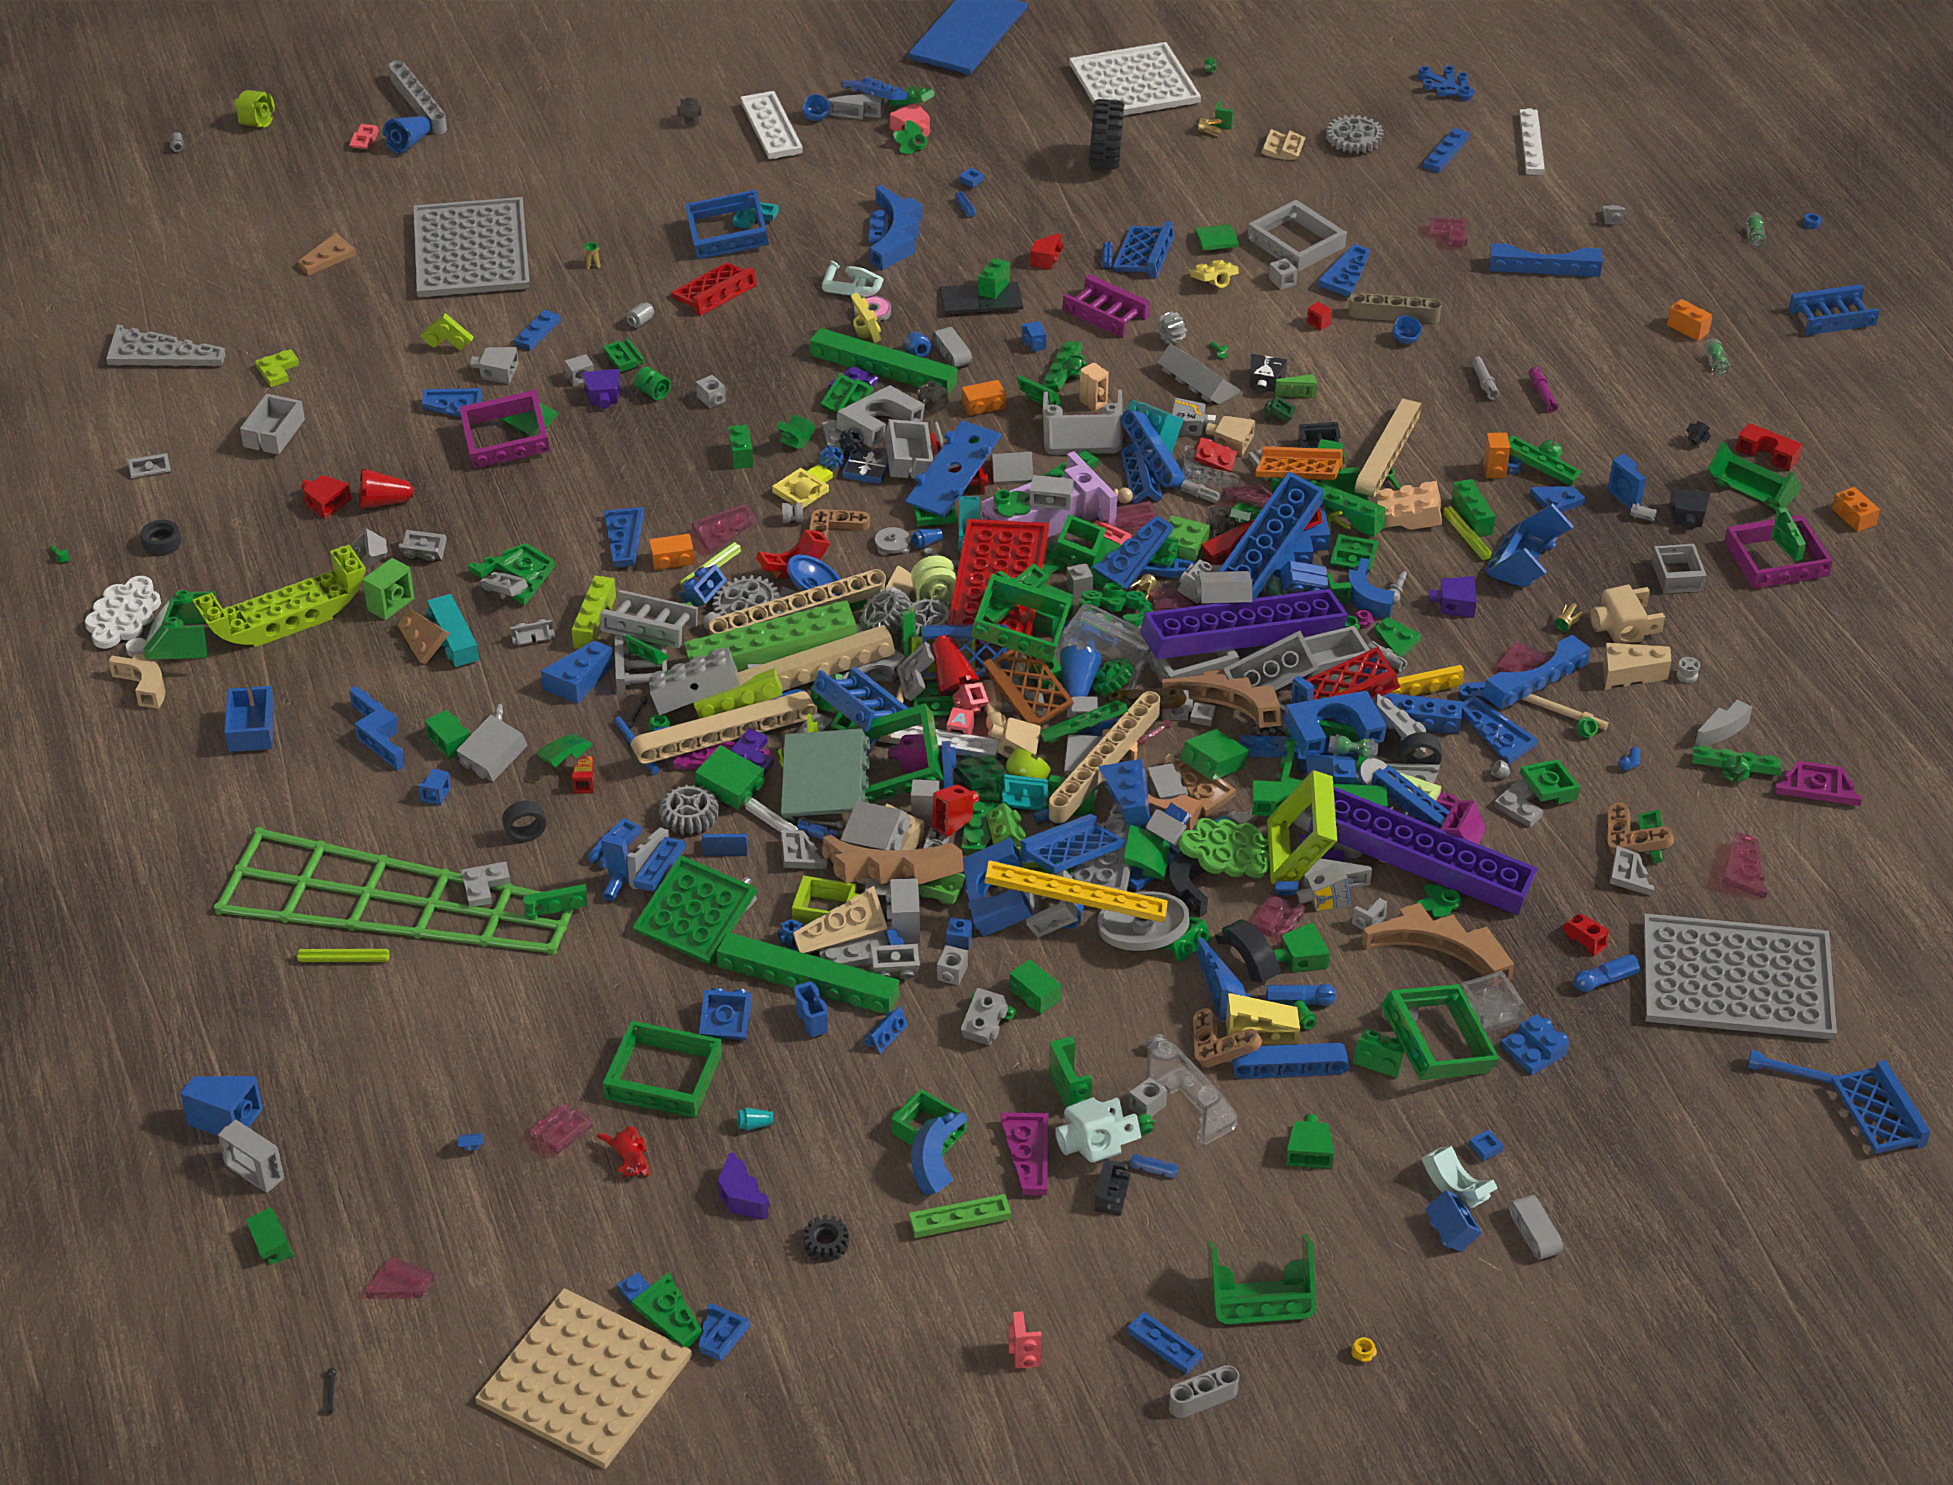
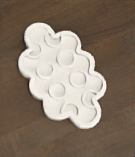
[85,576,161,648]

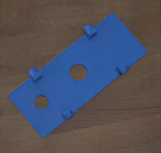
[905,420,1002,518]

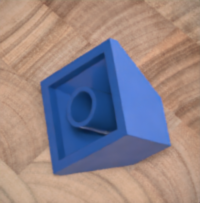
[1306,755,1356,785]

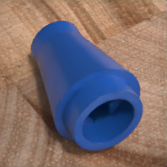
[911,529,943,549]

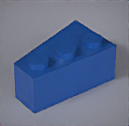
[1098,759,1150,827]

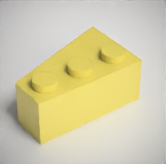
[1226,993,1300,1046]

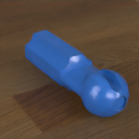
[1574,954,1640,992]
[1266,984,1336,1007]

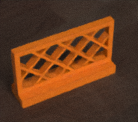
[1255,446,1343,480]

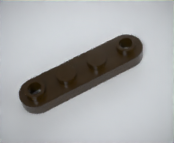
[1106,687,1187,709]

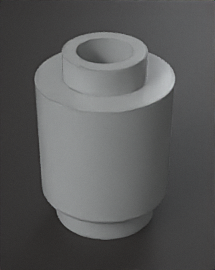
[627,302,654,328]

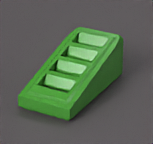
[1275,374,1317,398]

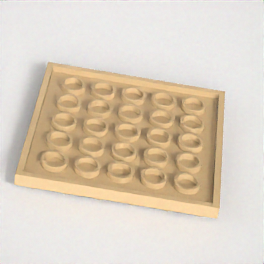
[475,1288,692,1469]

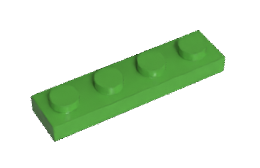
[909,1194,1011,1238]

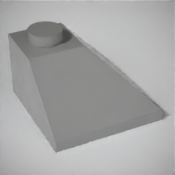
[350,528,387,570]

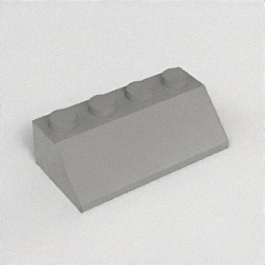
[1158,343,1241,404]
[1223,630,1319,690]

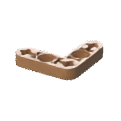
[809,509,870,539]
[1608,802,1674,854]
[1193,1008,1262,1068]

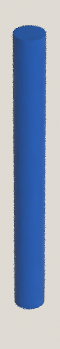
[614,716,660,775]

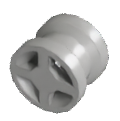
[1677,657,1700,683]

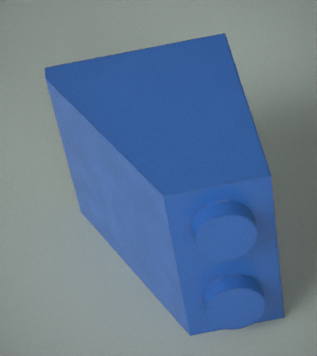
[180,1076,263,1136]

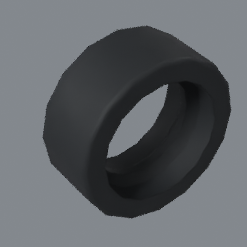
[140,520,181,556]
[1400,732,1442,765]
[502,800,547,843]

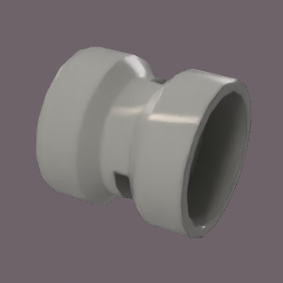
[782,502,803,523]

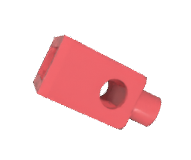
[890,103,930,137]

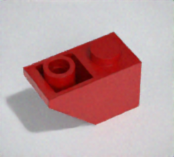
[1030,233,1064,270]

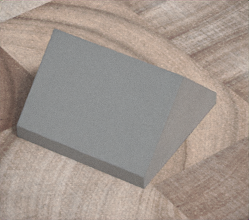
[990,452,1033,485]

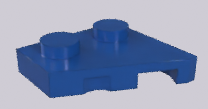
[1530,487,1585,512]
[699,1303,750,1361]

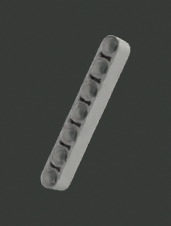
[389,61,447,135]

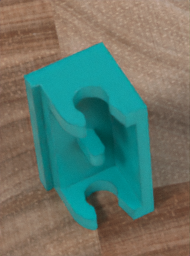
[1000,774,1048,811]

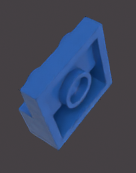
[1607,454,1646,509]
[699,988,752,1040]
[1500,1014,1569,1076]

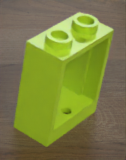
[792,876,859,925]

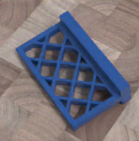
[1113,221,1174,278]
[922,625,1008,677]
[1021,814,1125,874]
[1831,1060,1931,1154]

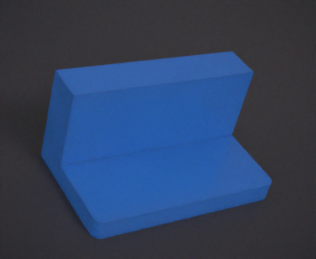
[702,834,748,856]

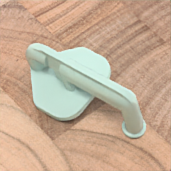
[822,261,884,297]

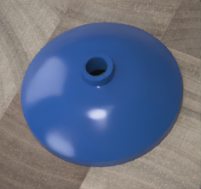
[787,555,841,600]

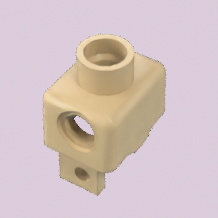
[1591,584,1665,644]

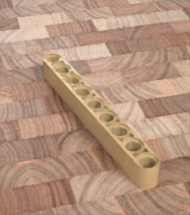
[1355,399,1422,497]
[709,569,886,636]
[631,691,817,764]
[1049,691,1160,823]

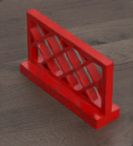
[670,262,757,316]
[1306,646,1400,721]

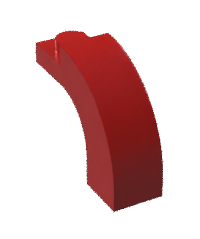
[755,529,830,579]

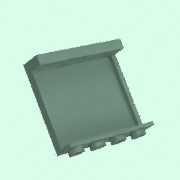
[781,728,870,823]

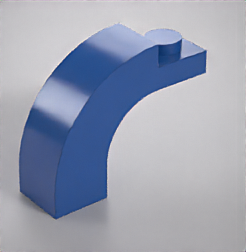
[1348,558,1395,619]
[911,1111,968,1195]

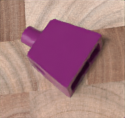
[888,734,941,773]
[1441,800,1485,845]

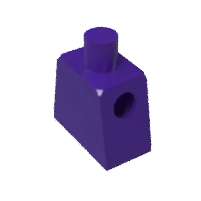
[582,369,621,409]
[1428,576,1477,618]

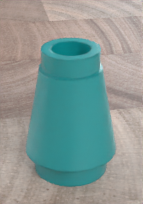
[737,1107,773,1131]

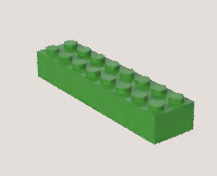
[684,600,858,672]

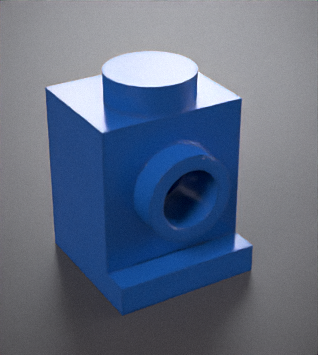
[1021,321,1046,352]
[418,769,451,805]

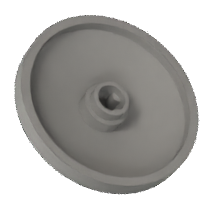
[1098,891,1190,951]

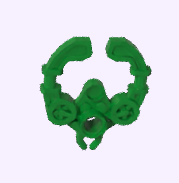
[1078,583,1154,627]

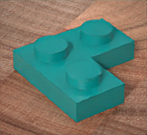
[732,202,779,229]

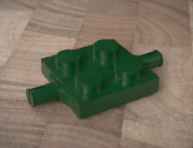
[953,754,1011,794]

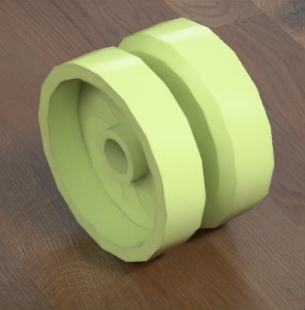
[911,555,957,605]

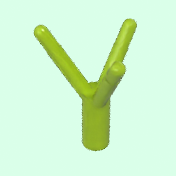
[1324,507,1351,540]

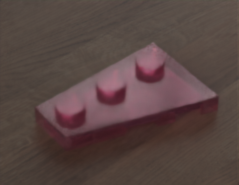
[1222,484,1273,509]
[692,503,756,555]
[1722,832,1767,899]

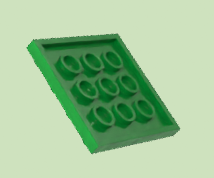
[633,855,758,965]

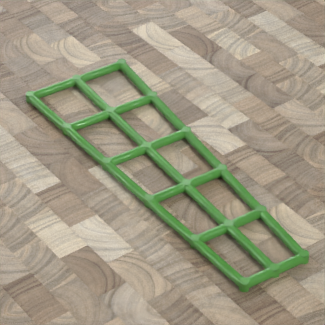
[214,827,574,955]

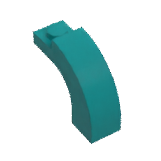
[958,496,980,552]

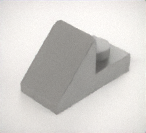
[1146,809,1187,845]

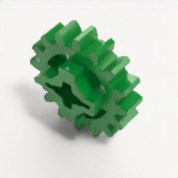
[1091,657,1134,696]

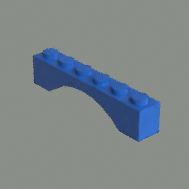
[1489,243,1603,277]
[1483,635,1591,709]

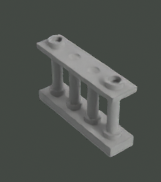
[600,590,698,649]
[615,621,667,695]

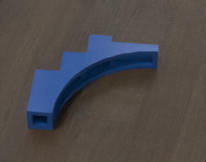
[870,185,923,270]
[1269,504,1330,585]

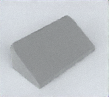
[127,453,171,479]

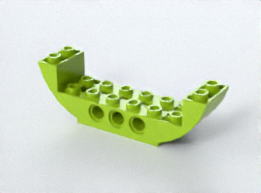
[192,545,366,647]

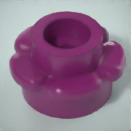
[1354,610,1373,629]

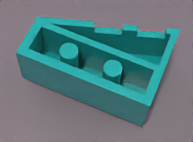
[1126,399,1184,454]

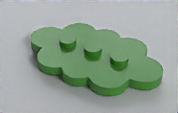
[1178,818,1270,878]

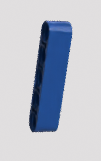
[1121,410,1185,488]
[1232,1043,1349,1079]

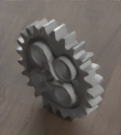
[1326,115,1384,154]
[713,575,780,626]

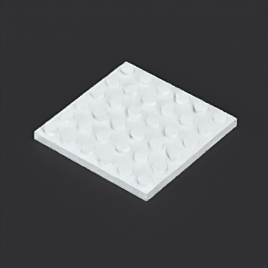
[1069,42,1201,116]

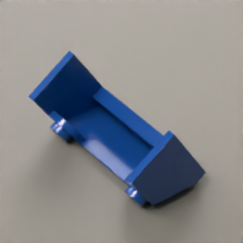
[1484,503,1574,587]

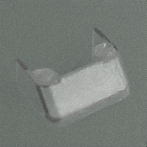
[1054,604,1152,690]

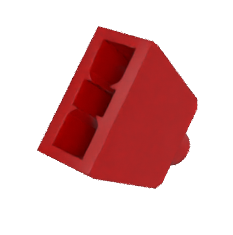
[301,475,352,519]
[932,785,979,837]

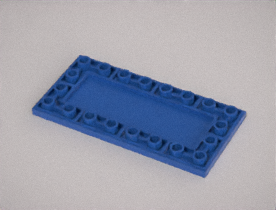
[909,0,1027,74]

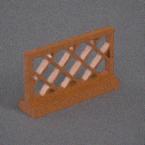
[983,649,1074,726]

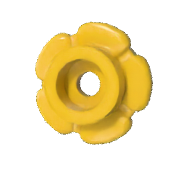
[1351,1338,1377,1362]

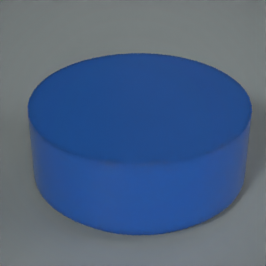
[1802,213,1822,229]

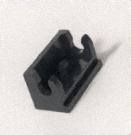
[1298,422,1341,448]
[1095,1158,1130,1216]

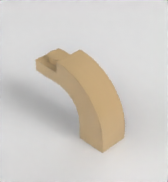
[109,653,165,709]

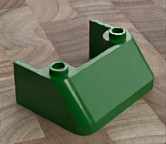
[1707,441,1802,512]
[143,590,217,659]
[1207,1234,1316,1324]

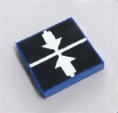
[843,450,889,484]

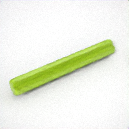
[1443,506,1492,561]
[679,542,741,589]
[297,949,390,962]

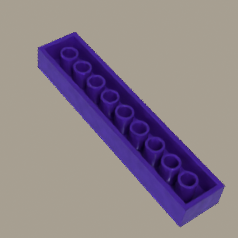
[1140,589,1348,659]
[1308,786,1538,915]

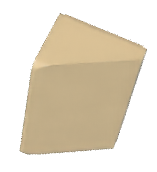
[884,566,914,597]

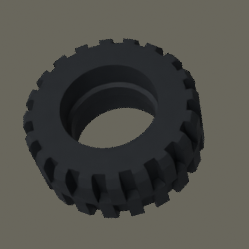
[1089,99,1125,169]

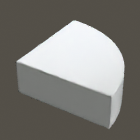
[1227,810,1258,825]

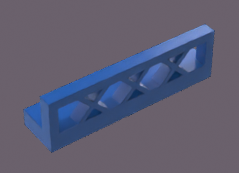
[1121,442,1163,504]
[1371,765,1450,829]

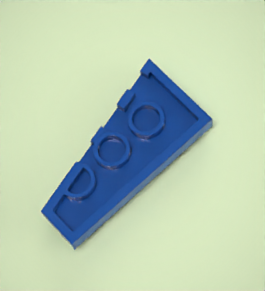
[1318,244,1370,298]
[604,507,644,567]

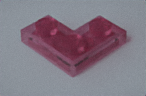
[1430,217,1467,247]
[1496,642,1553,673]

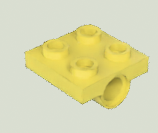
[1190,260,1239,288]
[851,292,881,344]
[772,468,829,508]

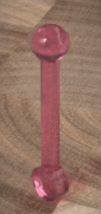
[1138,720,1172,745]

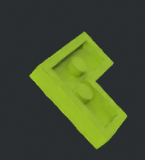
[420,313,474,351]
[255,349,299,387]

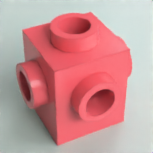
[952,683,989,715]

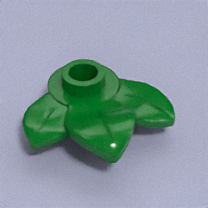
[893,120,927,154]
[993,490,1031,518]
[1416,884,1461,918]

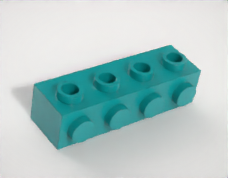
[425,594,479,667]

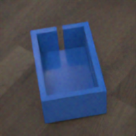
[225,686,275,752]

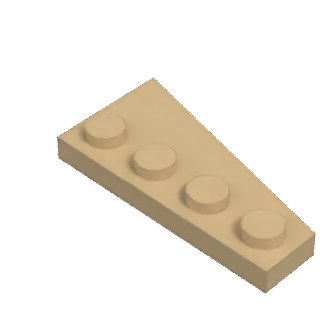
[793,886,888,954]

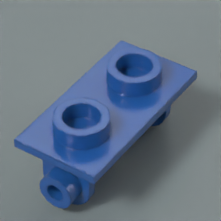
[864,1006,908,1054]

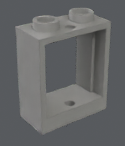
[1651,544,1707,594]
[1025,870,1078,938]
[218,1120,284,1193]

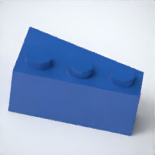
[541,641,613,704]

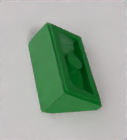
[625,634,669,666]

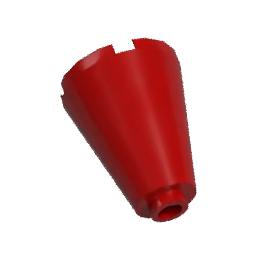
[359,469,414,509]
[932,635,979,696]

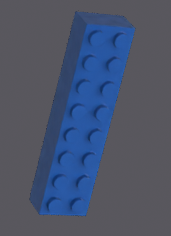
[1203,471,1324,605]

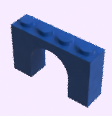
[1284,691,1387,756]
[962,838,1033,937]

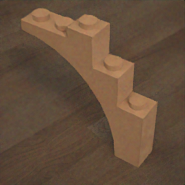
[1161,670,1281,728]
[822,835,964,885]
[1362,903,1514,986]

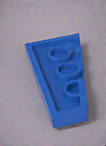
[841,77,908,100]
[1093,515,1174,591]
[1462,695,1538,765]

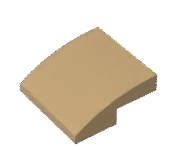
[1261,129,1306,160]

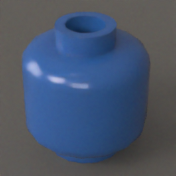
[903,332,931,358]

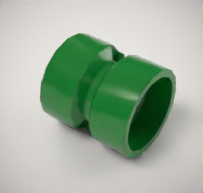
[634,366,671,401]

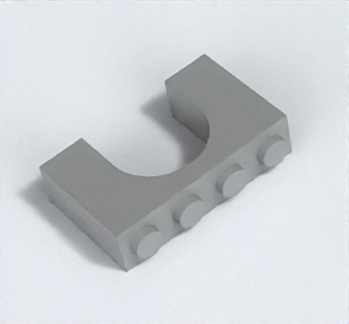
[836,385,925,447]

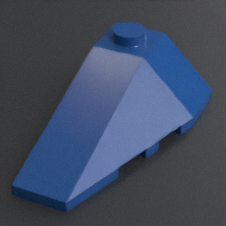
[1197,938,1250,1021]

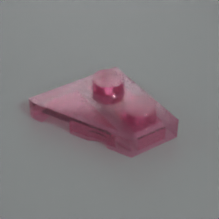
[1116,501,1157,530]
[365,1256,435,1299]

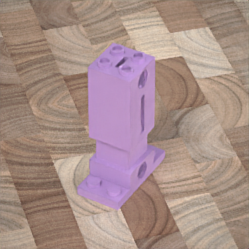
[980,452,1117,537]

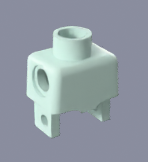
[1055,1097,1141,1162]

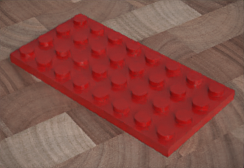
[947,519,1049,645]

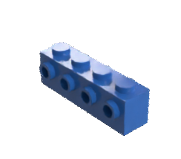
[1383,693,1463,734]

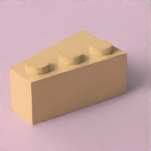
[1603,643,1671,690]

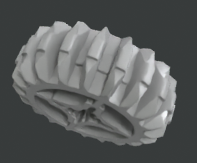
[859,587,911,636]
[911,597,951,637]
[659,784,719,836]

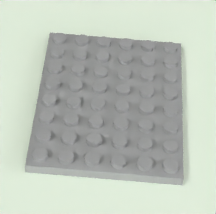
[414,197,530,297]
[1643,913,1837,1040]

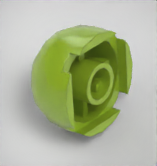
[1006,748,1051,779]

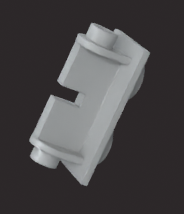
[510,619,555,646]

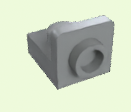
[1602,205,1625,224]
[1352,898,1387,930]

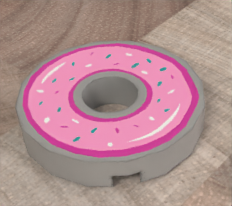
[854,296,891,323]

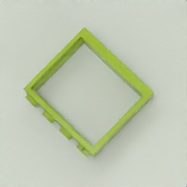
[1267,770,1337,884]

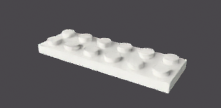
[741,91,803,159]

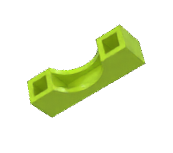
[572,576,616,649]
[694,668,782,719]

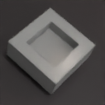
[1190,702,1216,726]

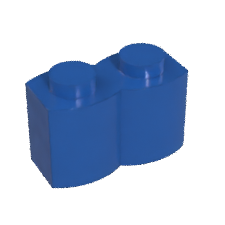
[794,981,828,1037]

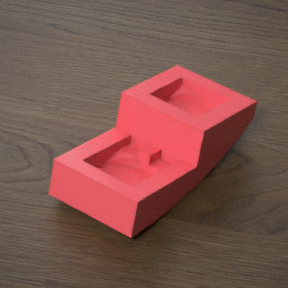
[350,124,379,149]

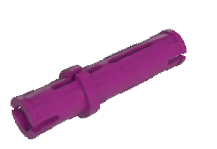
[1528,367,1559,413]

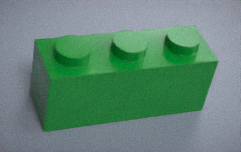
[1451,479,1496,537]

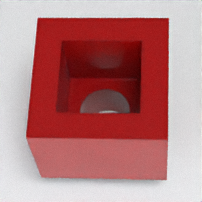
[1307,302,1332,331]

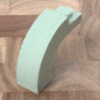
[1421,1146,1498,1209]

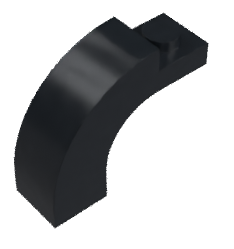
[1169,851,1208,917]
[1215,919,1281,982]

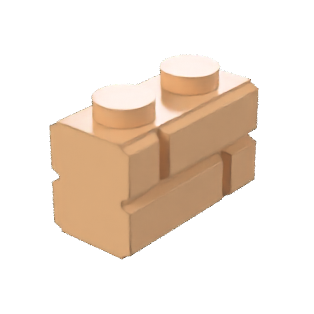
[1079,363,1109,411]

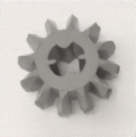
[1156,312,1187,344]

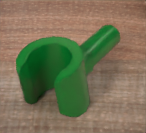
[1210,341,1229,360]
[1384,467,1401,490]
[49,545,70,563]

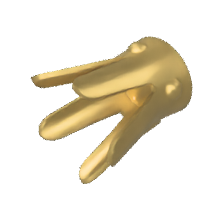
[1195,118,1222,137]
[583,242,602,269]
[1129,574,1157,599]
[1555,603,1584,631]

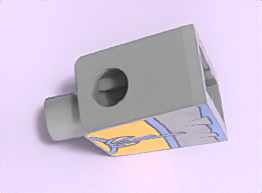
[1296,862,1351,912]

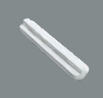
[745,798,798,832]

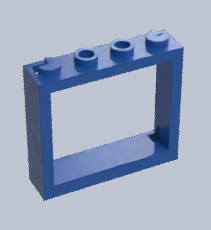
[685,190,769,260]

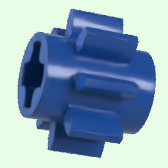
[819,445,843,471]
[777,920,802,948]

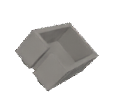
[240,394,305,455]
[885,419,933,478]
[1304,626,1370,679]

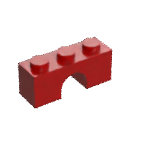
[1735,423,1803,471]

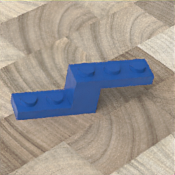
[349,686,404,771]

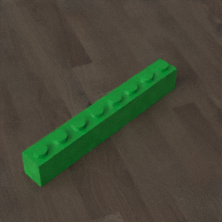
[810,328,957,396]
[717,932,899,1014]

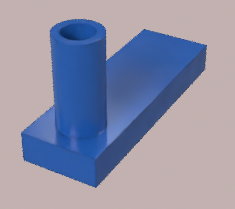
[601,834,629,901]

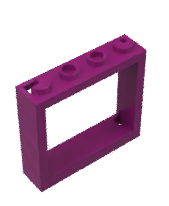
[460,390,551,469]
[1724,515,1833,589]

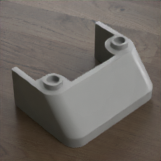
[1043,390,1123,455]

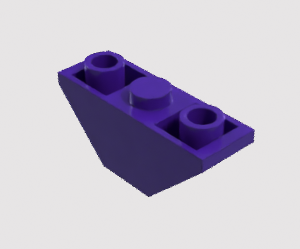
[718,1152,770,1220]

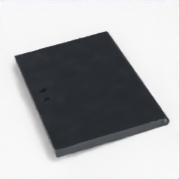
[940,282,1023,314]

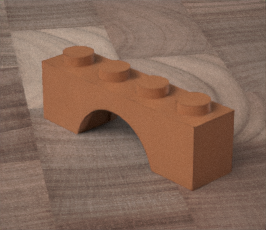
[1110,794,1202,831]

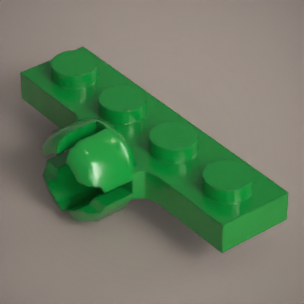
[1041,341,1087,392]
[1509,435,1582,486]
[977,564,1049,625]
[1692,746,1781,783]

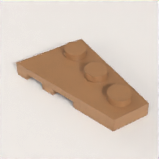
[298,233,356,275]
[397,609,450,664]
[1174,761,1237,817]

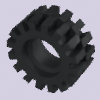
[803,1215,848,1262]

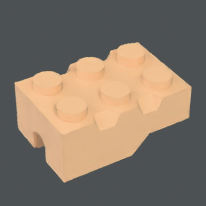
[1377,481,1442,530]

